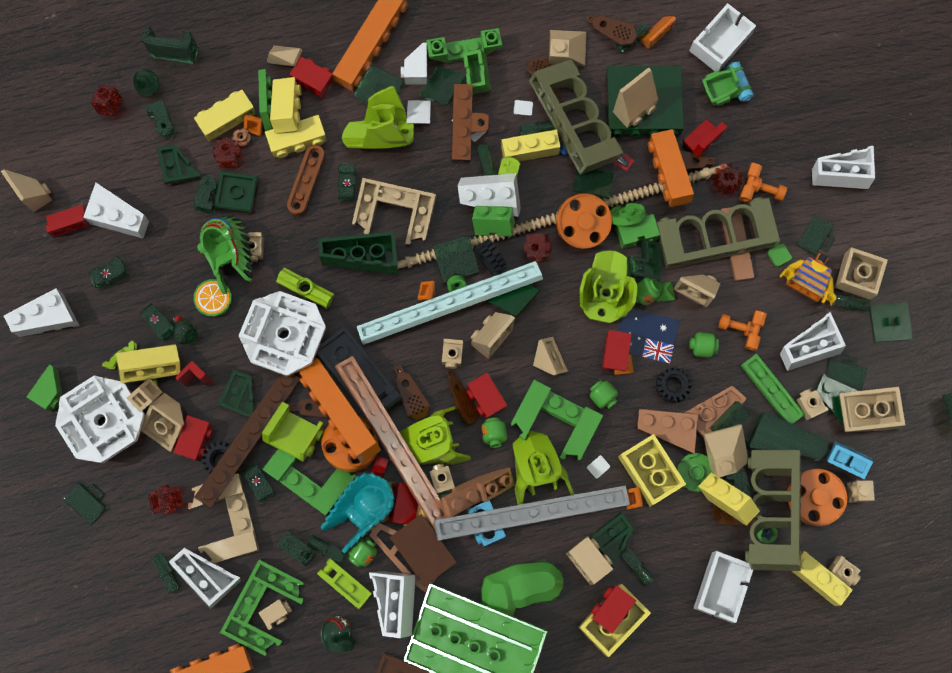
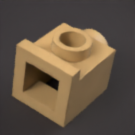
[247,232,264,262]
[442,339,463,369]
[127,378,162,412]
[796,389,828,421]
[429,464,455,495]
[846,481,875,503]
[828,556,861,587]
[259,599,292,630]

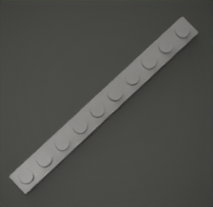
[434,485,630,541]

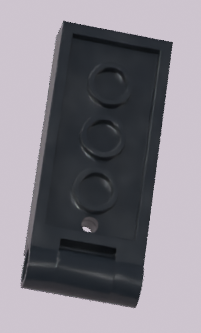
[316,326,403,412]

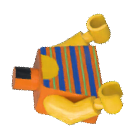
[780,253,836,306]

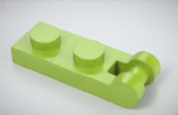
[317,558,372,609]

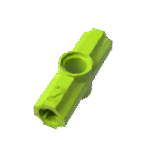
[276,268,335,309]

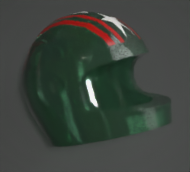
[320,616,356,652]

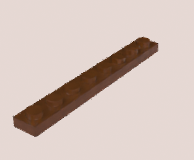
[194,374,300,509]

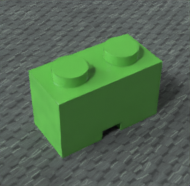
[463,49,491,94]
[472,206,515,236]
[615,214,660,250]

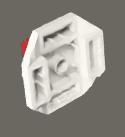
[239,291,326,377]
[55,376,146,463]

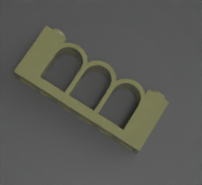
[529,59,623,175]
[657,197,780,270]
[745,450,801,571]

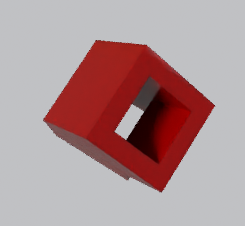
[371,456,389,478]

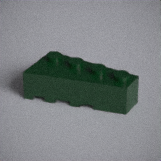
[318,231,399,275]

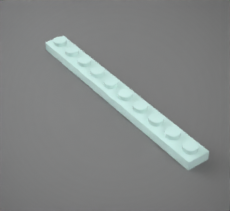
[357,261,543,345]

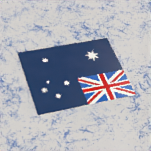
[619,308,680,363]

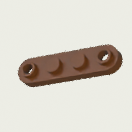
[287,145,325,216]

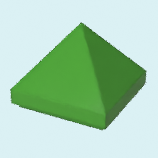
[656,282,675,303]

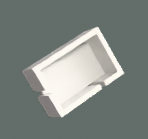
[689,3,756,71]
[693,551,753,623]

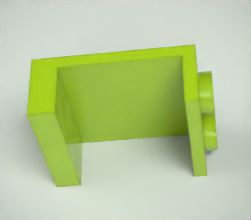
[262,402,324,462]

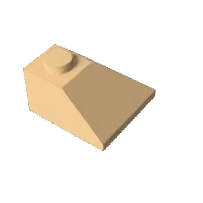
[549,30,586,67]
[1,169,52,213]
[674,275,720,307]
[141,393,184,452]
[703,424,748,478]

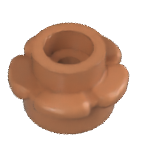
[232,129,251,147]

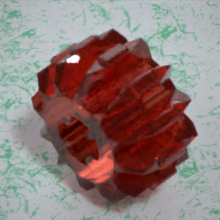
[711,163,743,196]

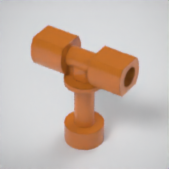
[739,163,787,203]
[718,310,767,351]

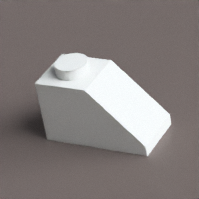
[401,43,427,85]

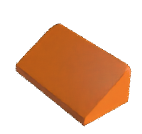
[640,16,676,49]

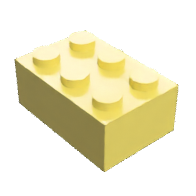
[618,434,686,507]
[578,584,651,657]

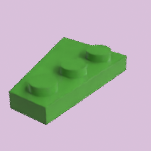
[258,69,273,131]

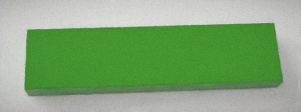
[741,354,805,427]

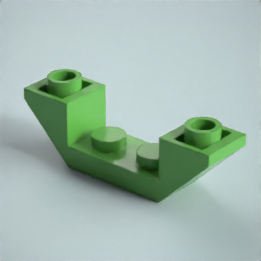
[426,28,502,63]

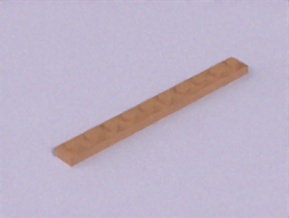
[335,356,450,532]

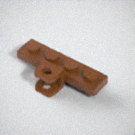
[452,84,489,160]

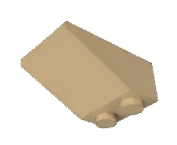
[613,68,658,128]
[471,312,515,359]
[839,387,905,432]

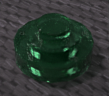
[133,69,159,97]

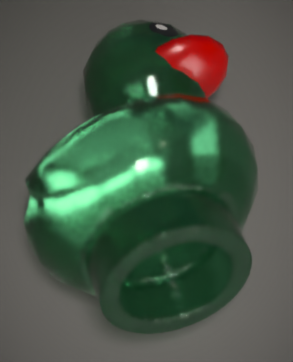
[171,315,198,344]

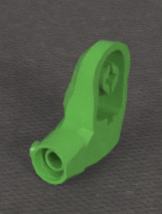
[481,560,564,616]

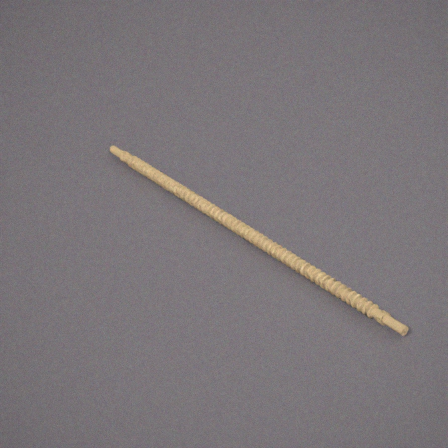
[398,164,728,269]

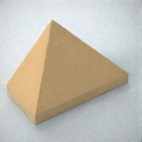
[267,46,302,66]
[533,337,568,376]

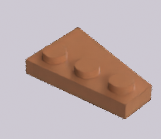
[638,409,698,454]

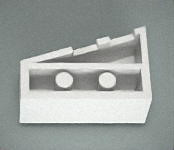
[812,146,875,189]
[458,173,521,217]
[83,183,149,238]
[4,288,79,337]
[780,312,846,371]
[169,548,241,609]
[369,571,416,638]

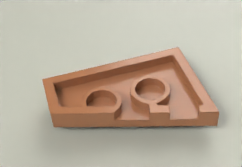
[684,386,747,438]

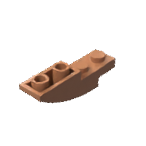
[441,467,515,517]

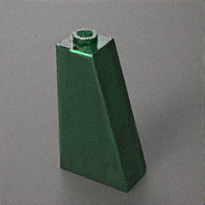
[746,411,829,461]

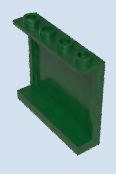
[605,66,684,138]

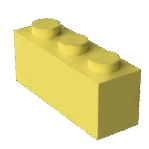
[270,77,302,133]
[194,90,256,142]
[265,115,327,158]
[501,130,560,162]
[116,344,180,383]
[698,472,760,526]
[792,551,852,606]

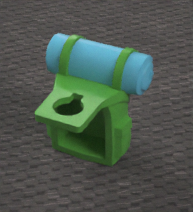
[702,62,754,106]

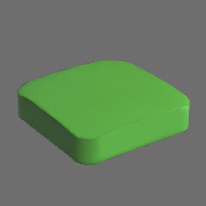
[768,244,792,267]

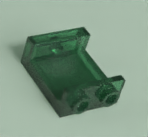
[142,26,198,64]

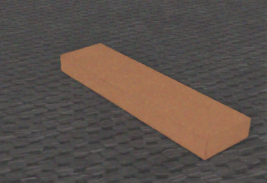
[721,207,755,282]

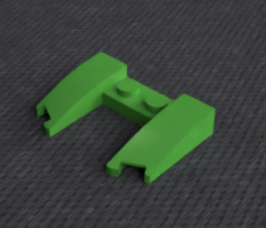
[511,380,603,461]
[263,449,356,516]
[220,559,303,656]

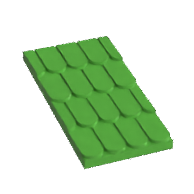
[403,583,547,673]

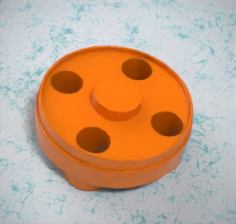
[556,194,612,249]
[321,416,379,472]
[787,469,847,526]

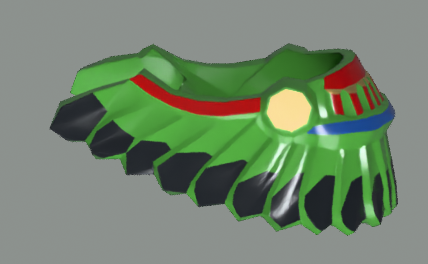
[197,216,253,295]

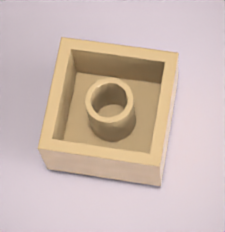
[834,247,888,300]
[566,537,613,585]

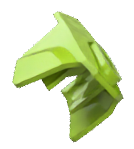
[342,86,414,149]
[580,251,637,324]
[400,406,471,465]
[513,431,574,505]

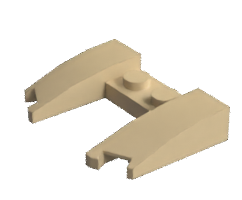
[352,178,437,245]
[188,473,260,564]

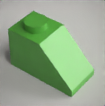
[27,364,63,412]

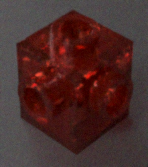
[90,85,122,116]
[213,138,241,168]
[524,234,552,261]
[147,485,183,515]

